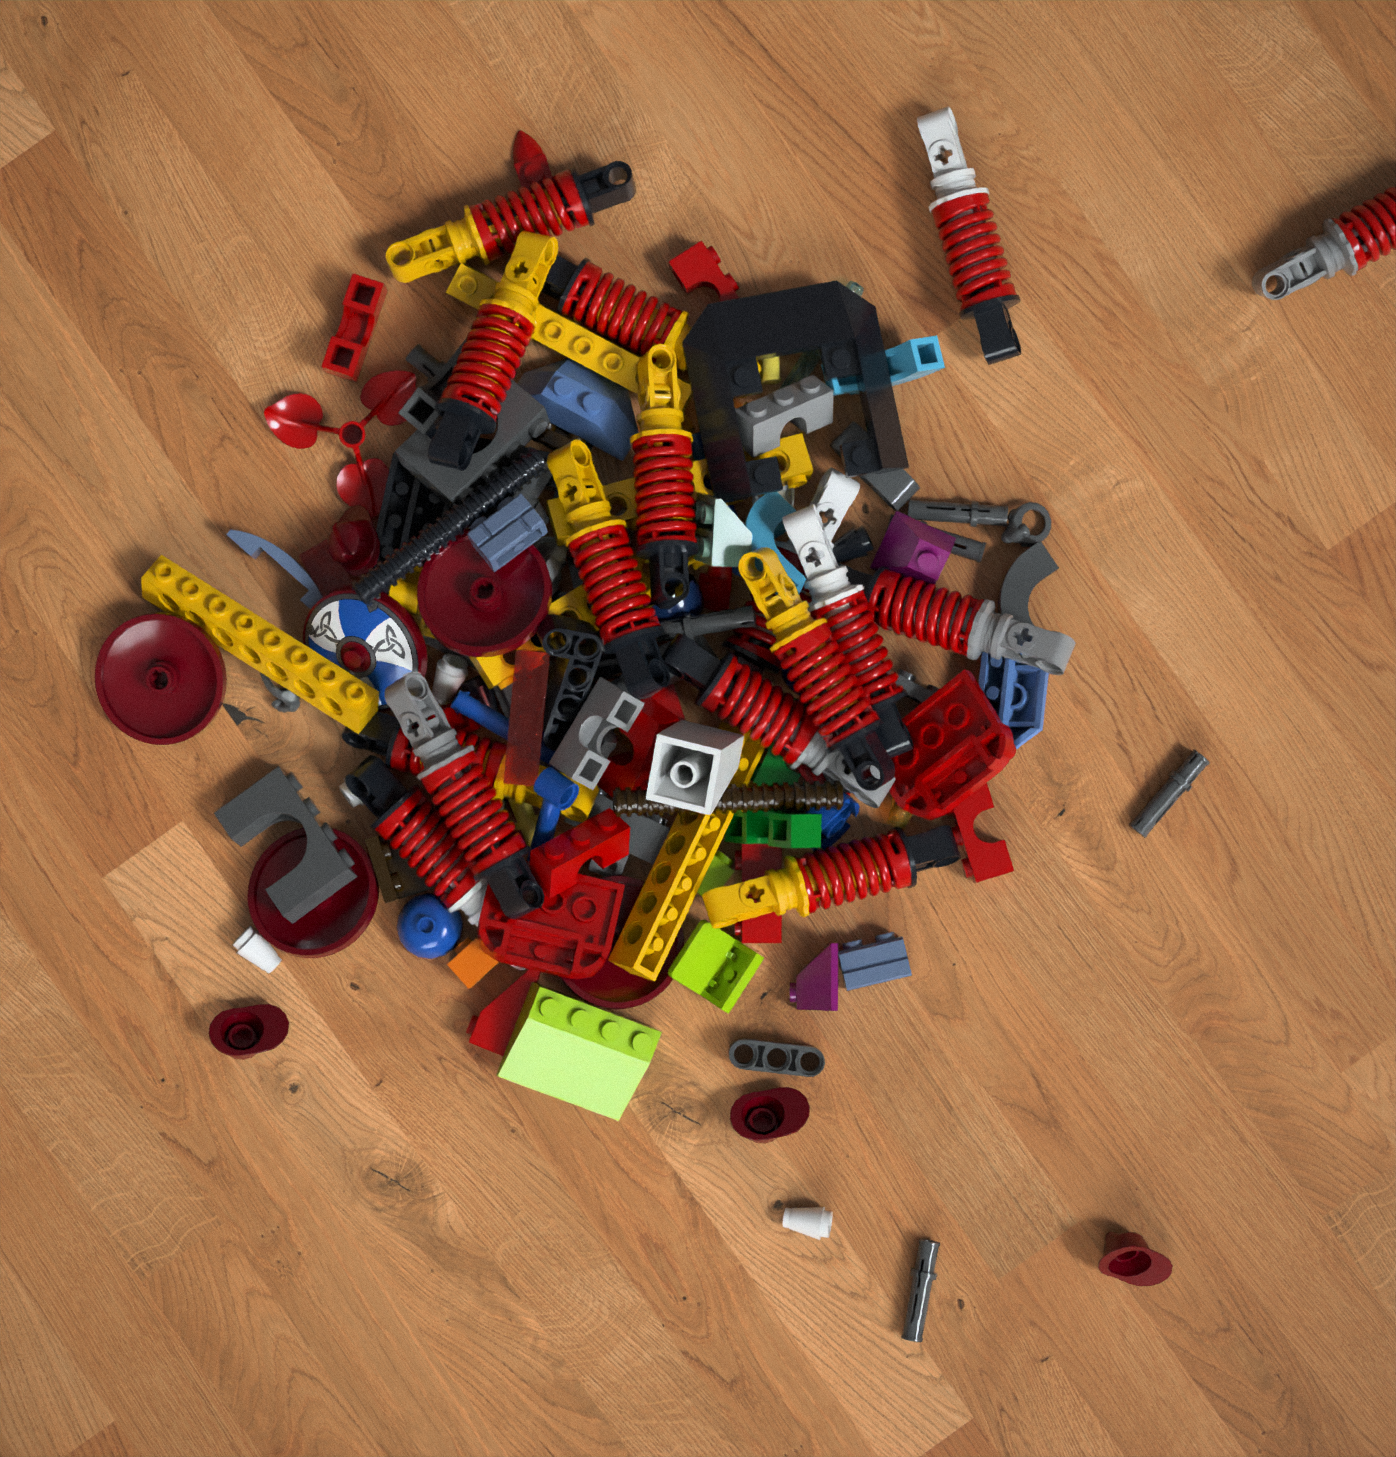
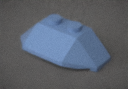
[517,358,639,461]
[979,645,1049,749]

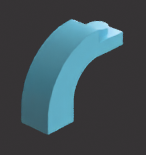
[821,336,945,396]
[744,492,806,595]

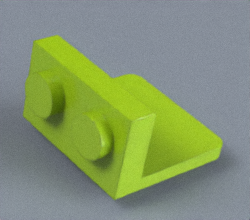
[668,920,764,1014]

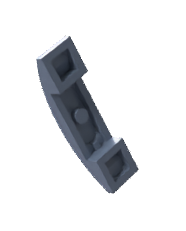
[226,530,324,609]

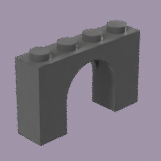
[395,380,550,509]
[214,766,357,924]

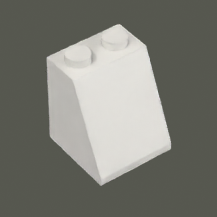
[646,720,744,815]

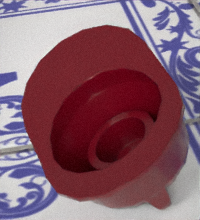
[328,505,380,576]
[209,1004,289,1060]
[730,1087,810,1144]
[1098,1231,1173,1286]

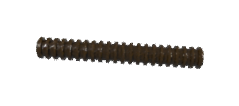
[613,780,844,817]

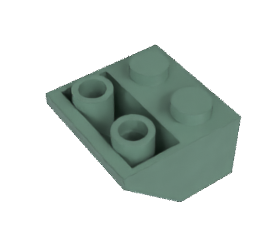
[692,493,752,567]

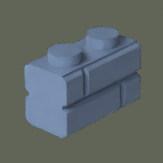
[467,493,548,572]
[838,932,912,991]

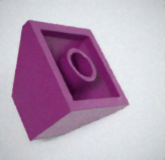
[870,511,956,586]
[789,943,838,1011]

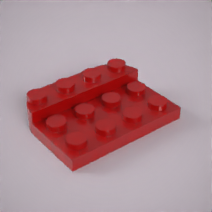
[889,669,1016,820]
[477,861,625,979]

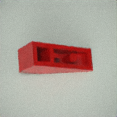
[466,969,541,1056]

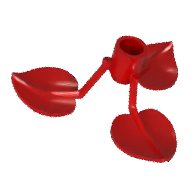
[264,370,416,518]

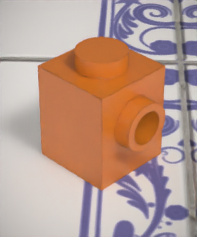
[447,937,500,989]

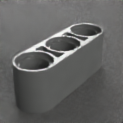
[830,421,920,511]
[729,1038,825,1077]

